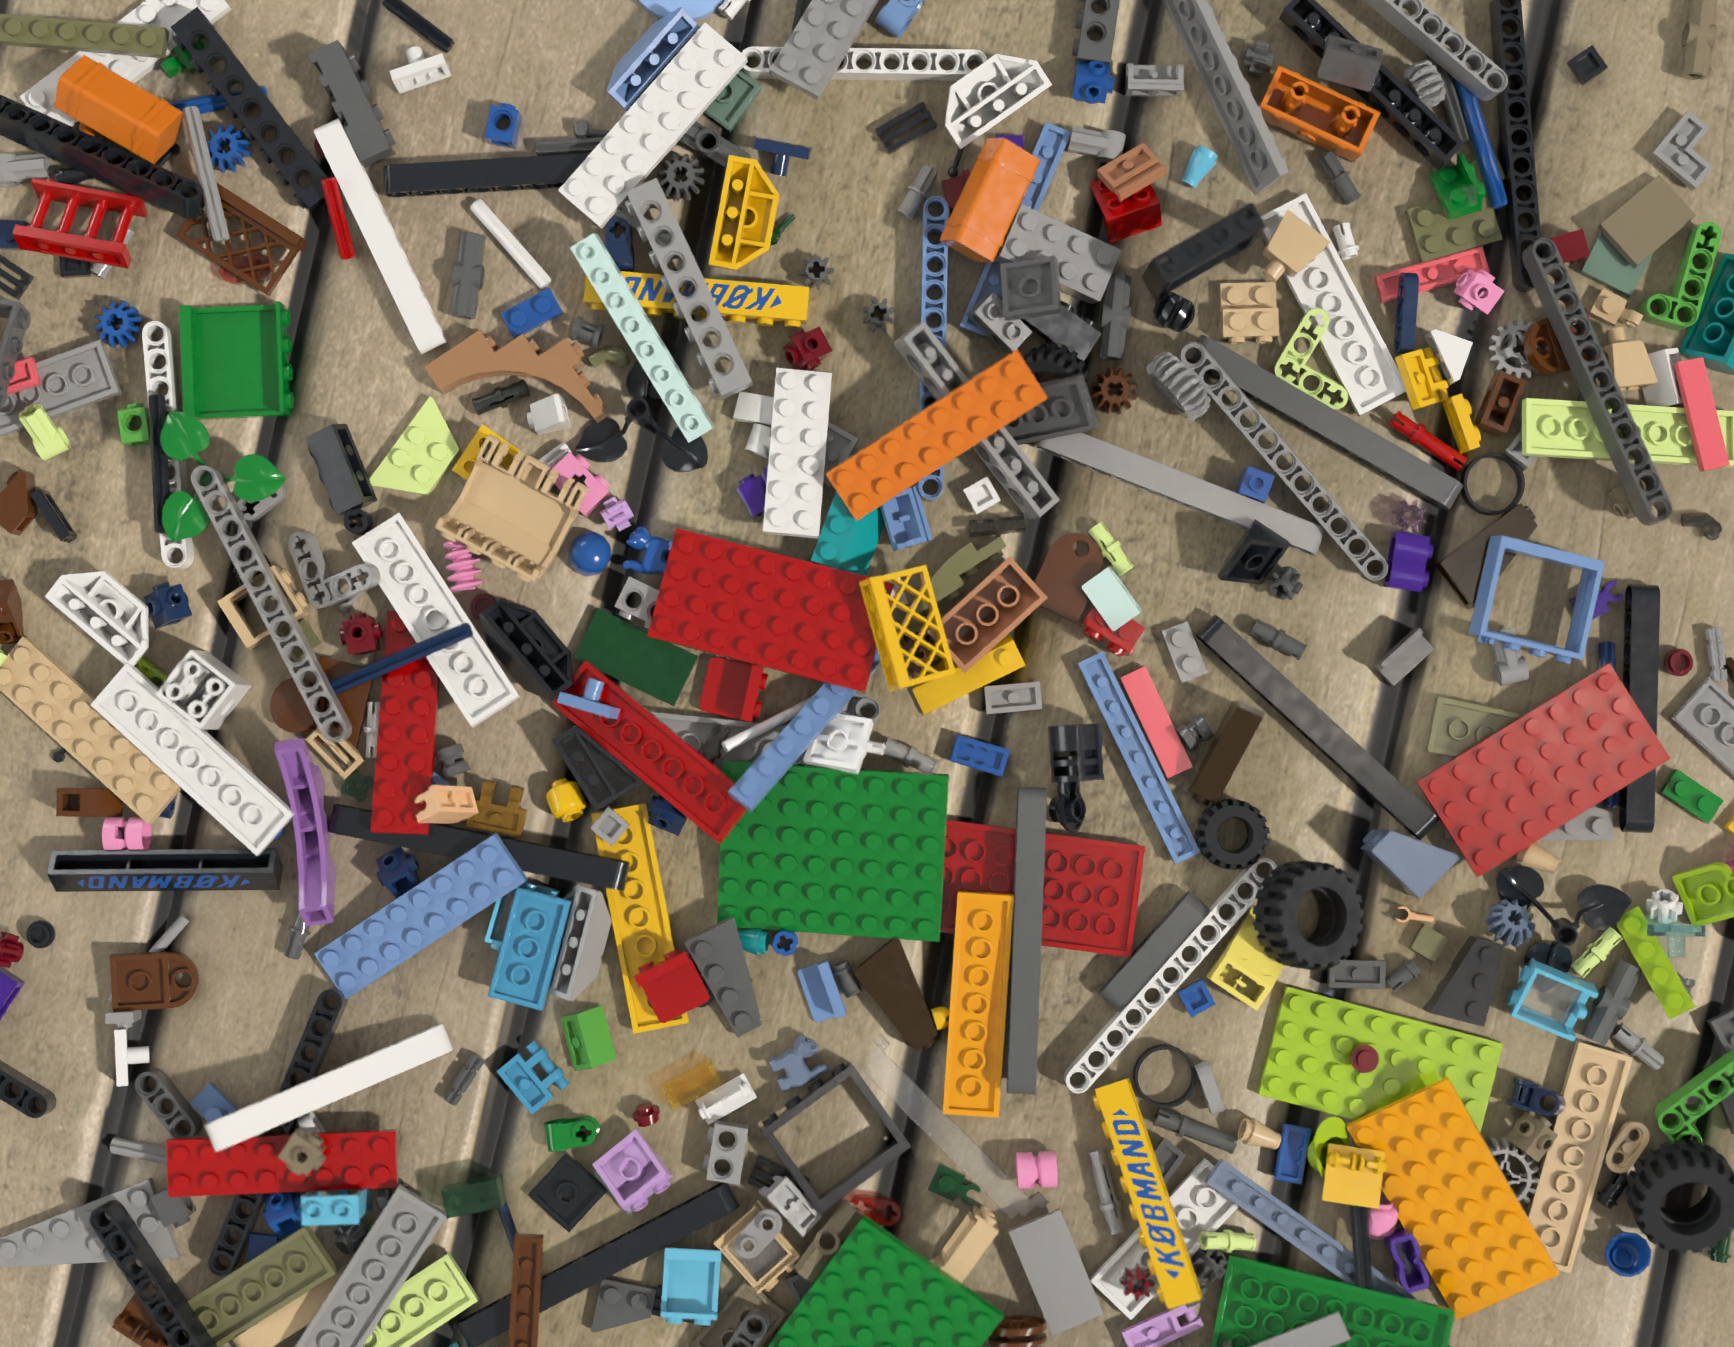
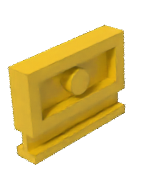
[1442,394,1481,454]

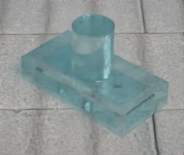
[1647,924,1705,958]

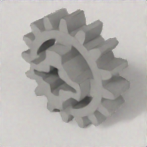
[1486,319,1542,379]

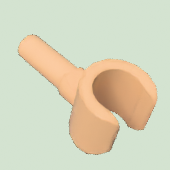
[1395,906,1434,923]

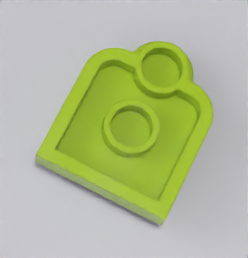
[1672,862,1734,928]

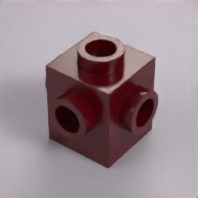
[783,326,833,371]
[340,613,383,656]

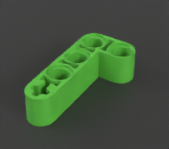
[1638,222,1722,331]
[1654,1051,1734,1145]

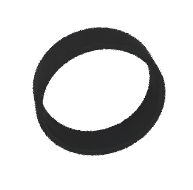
[1460,453,1525,515]
[1133,1044,1196,1108]

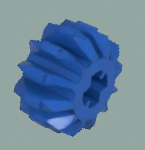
[206,125,251,173]
[94,300,143,348]

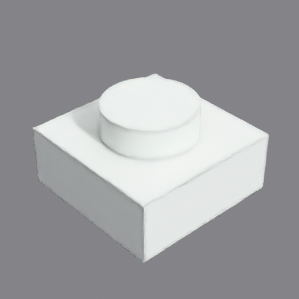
[963,476,1001,515]

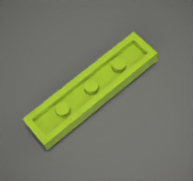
[1616,906,1696,1020]

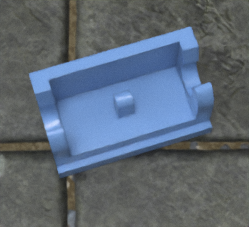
[880,486,933,551]

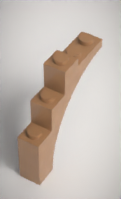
[424,329,607,423]

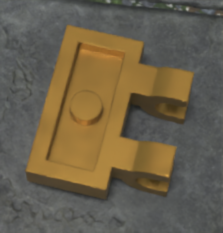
[466,780,527,838]

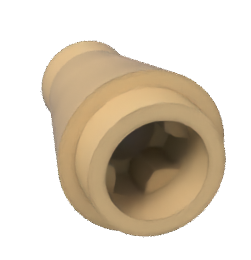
[1516,842,1561,874]
[1237,1118,1281,1150]

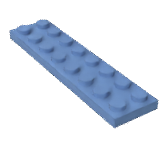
[314,833,528,1000]

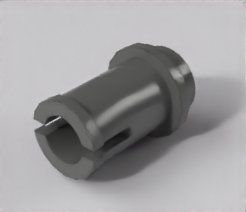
[1385,958,1421,993]
[833,960,862,998]

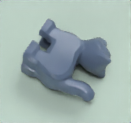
[769,1035,829,1091]

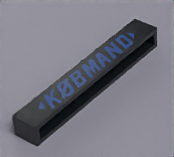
[47,849,283,892]

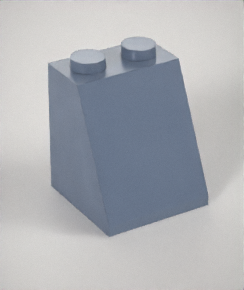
[1360,828,1459,899]

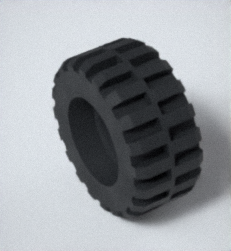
[1252,861,1364,971]
[1626,1140,1734,1254]

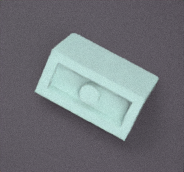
[1082,566,1143,631]

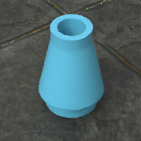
[1181,144,1218,188]

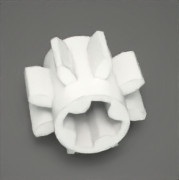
[1646,889,1683,924]

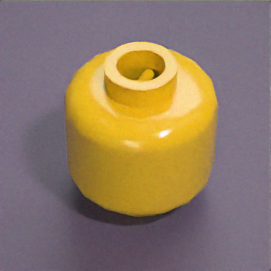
[546,778,587,822]

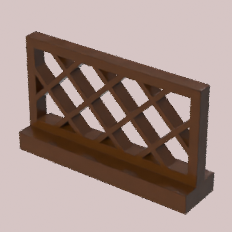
[175,182,308,296]

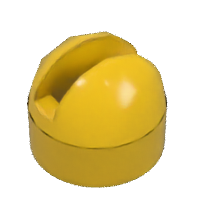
[931,1007,949,1031]

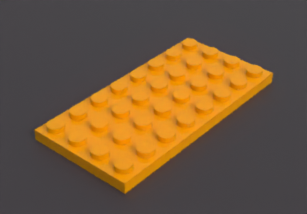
[1347,1076,1559,1320]

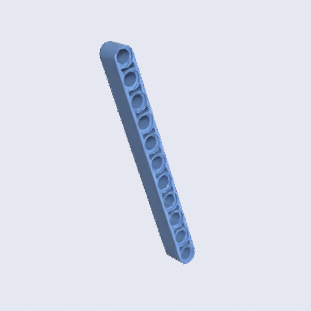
[918,196,949,502]

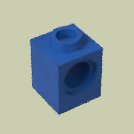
[485,103,522,149]
[1235,466,1275,503]

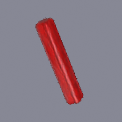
[321,177,355,260]

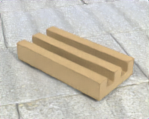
[305,725,366,780]

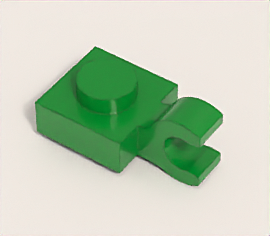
[160,39,206,78]

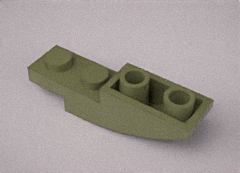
[914,537,1006,617]

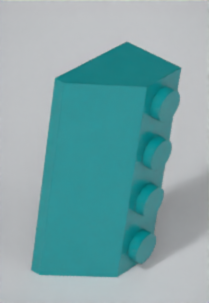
[1678,253,1734,375]
[811,455,885,576]

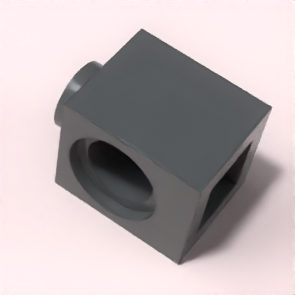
[150,1187,197,1228]

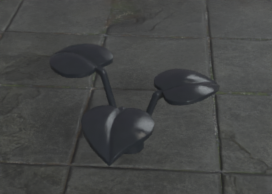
[576,360,708,472]
[1496,866,1632,993]

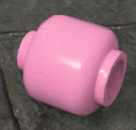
[1367,1196,1398,1240]

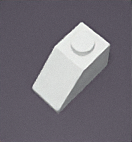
[527,394,571,435]

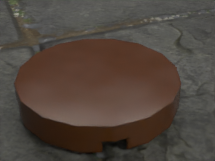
[270,678,325,733]

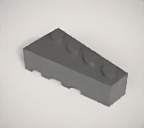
[307,40,396,168]

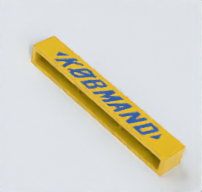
[584,271,810,328]
[1093,1078,1203,1309]

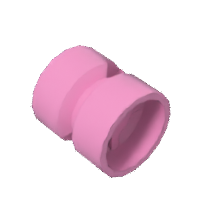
[102,817,152,850]
[1015,1150,1058,1189]

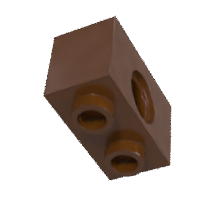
[1473,371,1527,437]

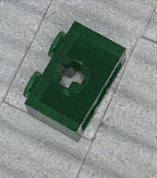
[441,1174,507,1219]

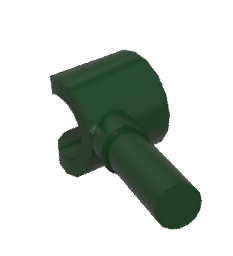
[770,213,796,246]

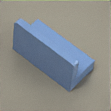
[797,959,847,1023]

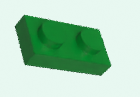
[1659,769,1724,824]

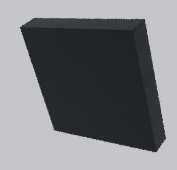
[528,1152,607,1232]

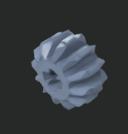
[1485,899,1536,947]

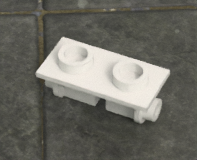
[695,1073,757,1125]

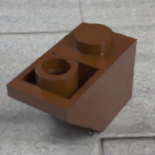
[0,469,38,536]
[0,579,24,644]
[56,787,123,817]

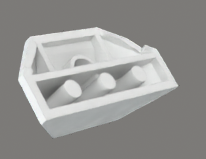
[945,54,1052,149]
[45,571,148,666]

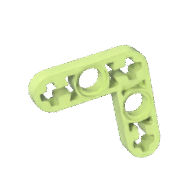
[1275,307,1348,410]

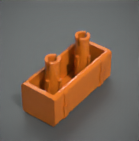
[54,55,183,164]
[1259,65,1381,162]
[939,138,1040,263]

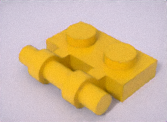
[1395,347,1449,410]

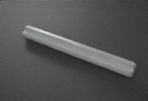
[182,106,229,242]

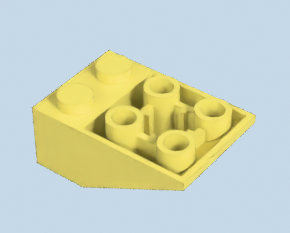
[1206,907,1284,1011]

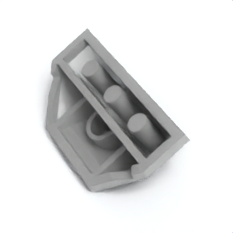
[548,884,612,1001]

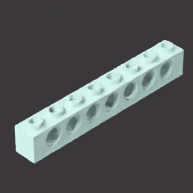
[570,233,715,443]

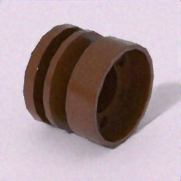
[988,1315,1047,1347]

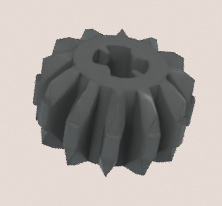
[658,154,705,202]

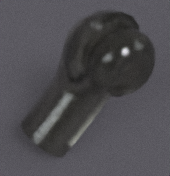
[1681,512,1722,540]

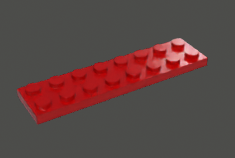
[371,610,440,835]
[552,660,747,843]
[166,1129,398,1197]

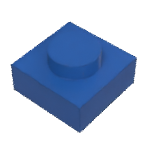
[1177,979,1215,1017]

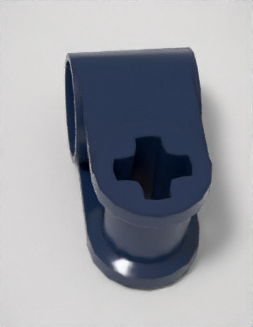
[605,217,635,272]
[1506,1077,1566,1116]

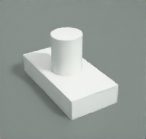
[389,46,452,94]
[114,1028,150,1087]

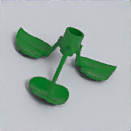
[160,411,286,542]

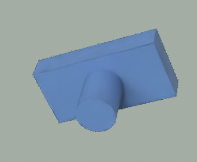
[557,678,620,720]
[190,1082,239,1123]

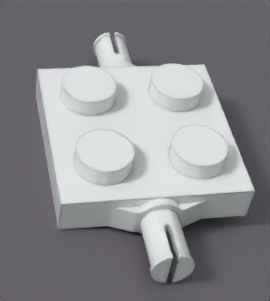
[803,713,885,774]

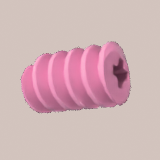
[442,536,483,592]

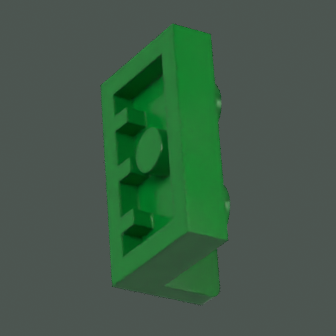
[1429,153,1486,220]

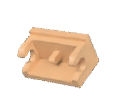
[415,785,479,824]

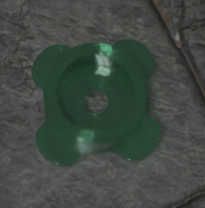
[341,770,374,802]

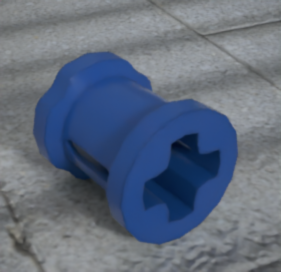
[772,931,798,956]

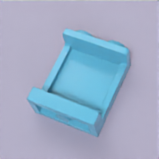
[660,1247,721,1325]

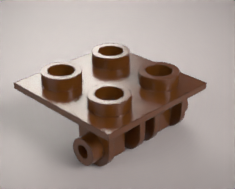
[112,1285,172,1347]

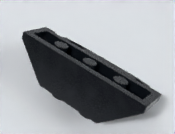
[479,599,573,701]

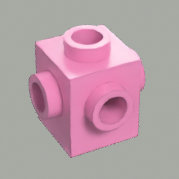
[1453,269,1504,314]

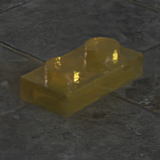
[660,1058,723,1111]

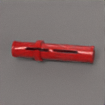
[1388,410,1468,472]

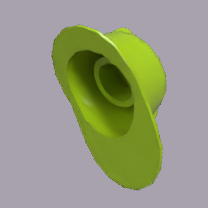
[1307,1116,1349,1179]

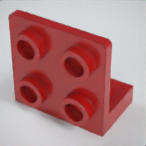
[1080,605,1145,657]

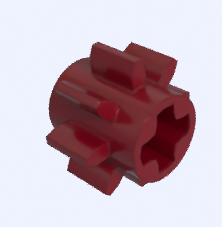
[0,932,24,968]
[1119,1263,1155,1301]

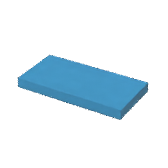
[488,887,572,1011]

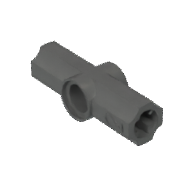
[679,121,751,169]
[451,232,486,319]
[1099,273,1132,361]
[1581,960,1642,1046]

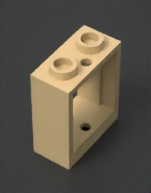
[217,565,310,649]

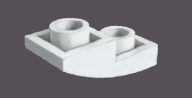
[733,392,773,428]

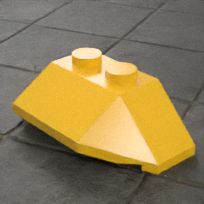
[708,155,779,271]

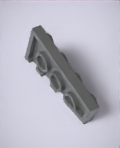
[684,915,762,1038]

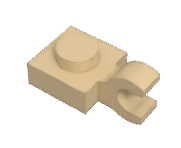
[1588,288,1643,328]

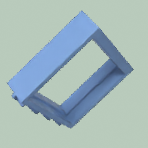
[1468,535,1605,664]

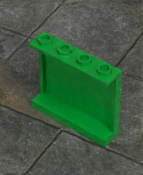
[179,301,294,420]

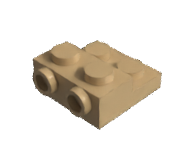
[1219,282,1279,345]

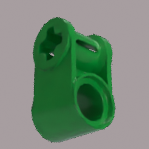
[544,1116,600,1152]

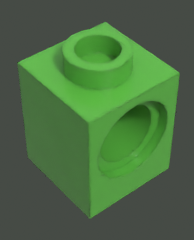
[117,403,150,447]

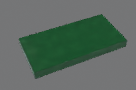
[574,608,699,706]

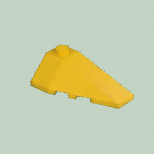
[912,634,1025,715]

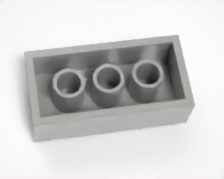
[994,204,1121,305]

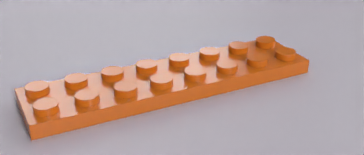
[826,349,1048,521]

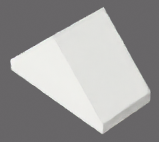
[1425,329,1473,386]

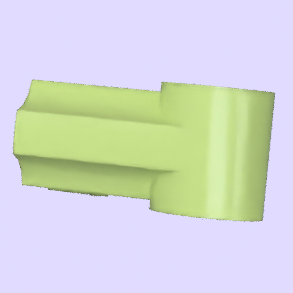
[19,403,71,461]

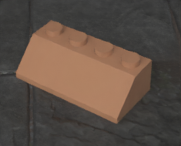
[926,556,1048,673]

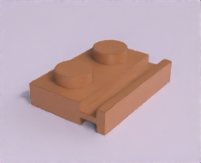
[1097,143,1167,201]

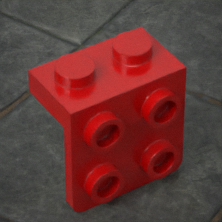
[1091,179,1162,243]
[699,657,768,722]
[634,948,710,1023]

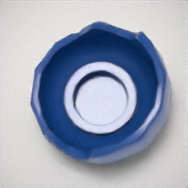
[568,531,611,577]
[1604,1232,1651,1277]

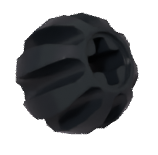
[1153,292,1195,332]

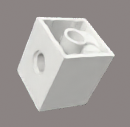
[156,650,252,730]

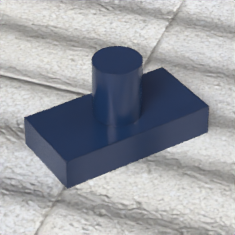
[754,137,812,176]

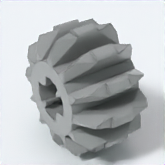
[1403,60,1446,108]

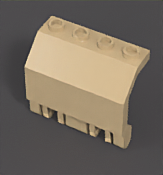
[435,434,589,582]

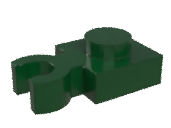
[928,1163,981,1206]

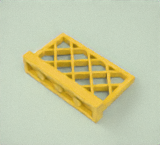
[859,565,956,692]

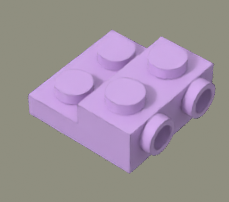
[592,1129,673,1212]

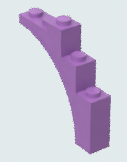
[274,738,336,926]

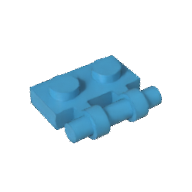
[496,1040,570,1115]

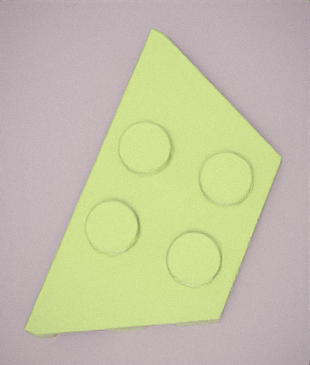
[369,397,461,495]

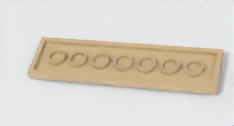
[0,636,182,824]
[1526,1041,1633,1274]

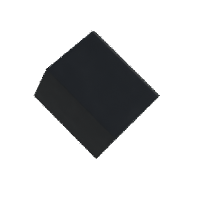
[1217,519,1291,585]

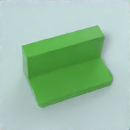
[560,1006,616,1071]

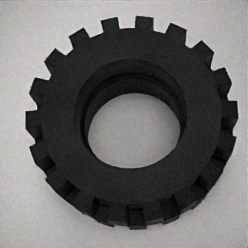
[1023,342,1088,386]
[1195,799,1270,870]

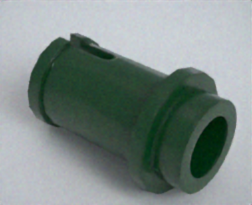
[1708,1229,1733,1263]

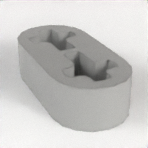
[237,484,286,521]
[1194,1061,1225,1115]

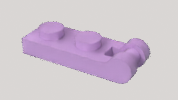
[1121,1304,1204,1347]

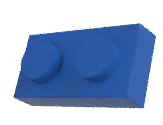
[500,288,564,339]

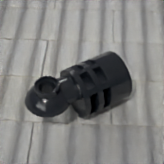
[1048,724,1104,832]

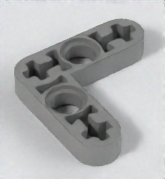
[288,531,380,609]

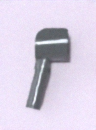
[573,120,609,138]

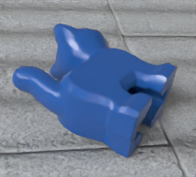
[623,526,673,575]

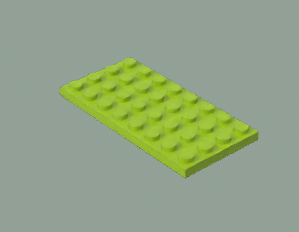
[1257,985,1503,1132]

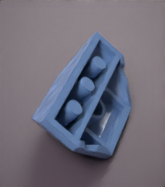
[606,7,700,111]

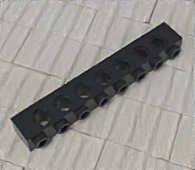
[1279,0,1465,170]
[171,7,340,212]

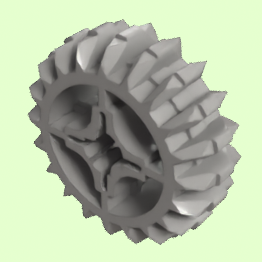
[1146,351,1212,421]
[1487,1137,1539,1203]

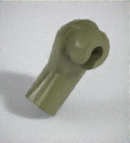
[587,345,630,368]

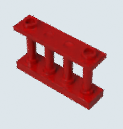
[12,178,147,269]

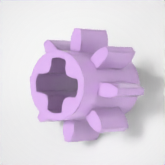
[600,496,634,532]

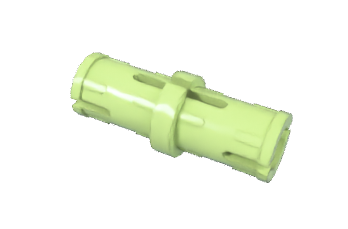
[1088,521,1134,577]
[1570,927,1623,979]
[1198,1230,1256,1253]

